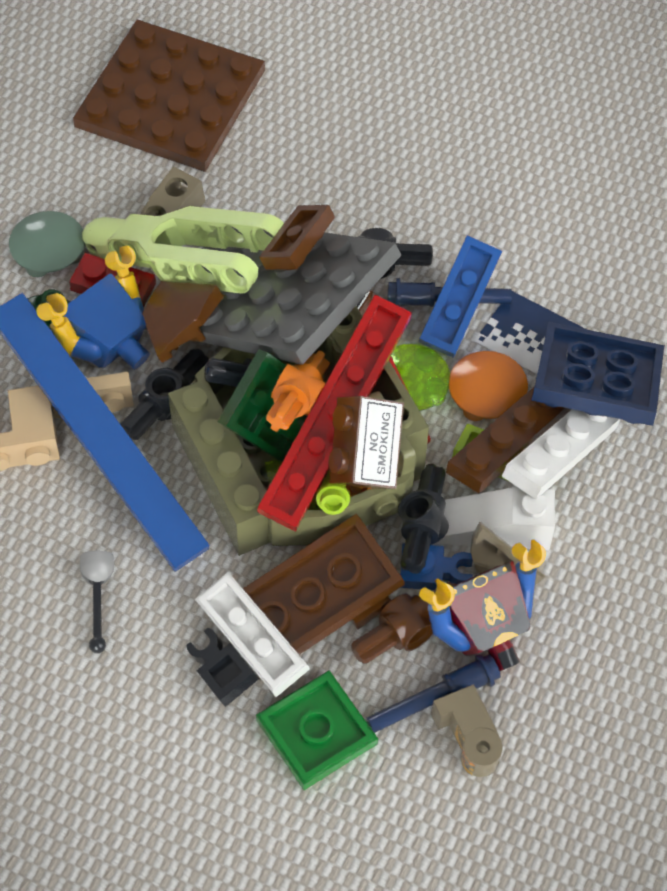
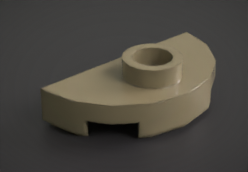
[470,522,546,585]

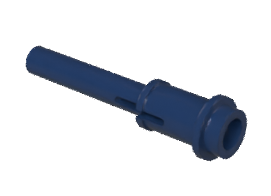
[387,278,512,307]
[366,654,501,733]

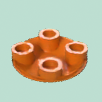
[449,351,528,421]

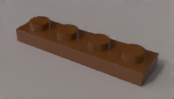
[446,386,571,494]

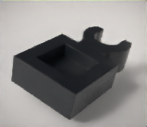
[186,628,259,707]

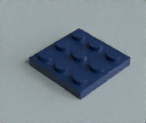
[532,322,665,426]

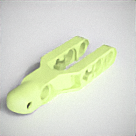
[82,206,284,294]

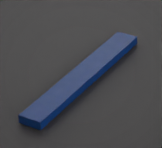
[0,292,210,572]

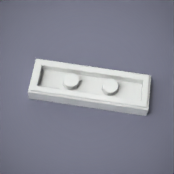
[195,572,310,697]

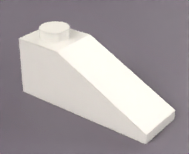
[435,487,555,550]

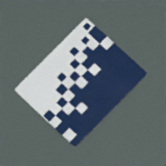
[475,291,585,374]

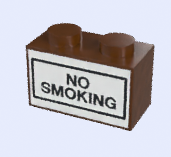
[328,396,404,489]

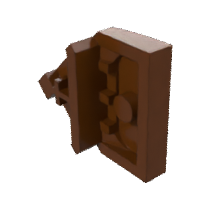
[143,281,224,363]

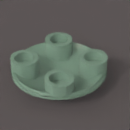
[9,211,85,278]

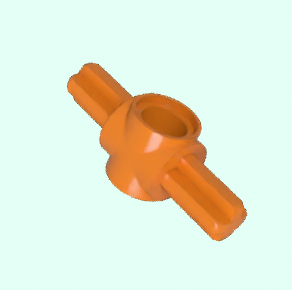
[266,350,330,432]

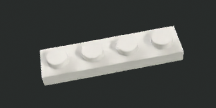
[502,409,621,499]

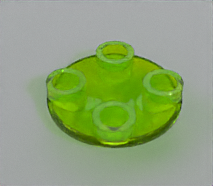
[391,344,450,411]

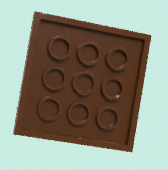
[73,19,265,172]

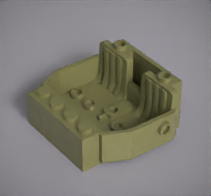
[168,306,429,556]

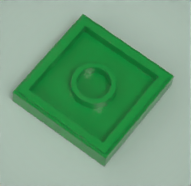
[256,670,378,790]

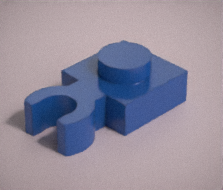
[400,543,473,590]

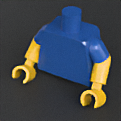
[36,246,150,370]

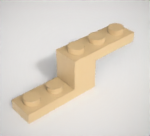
[0,372,134,472]

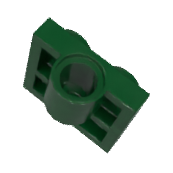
[217,349,308,462]

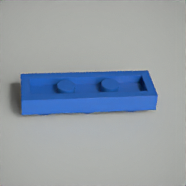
[418,235,502,358]

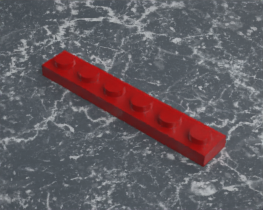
[257,295,412,532]

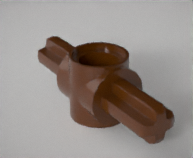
[351,582,456,664]

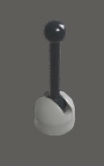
[80,550,114,654]

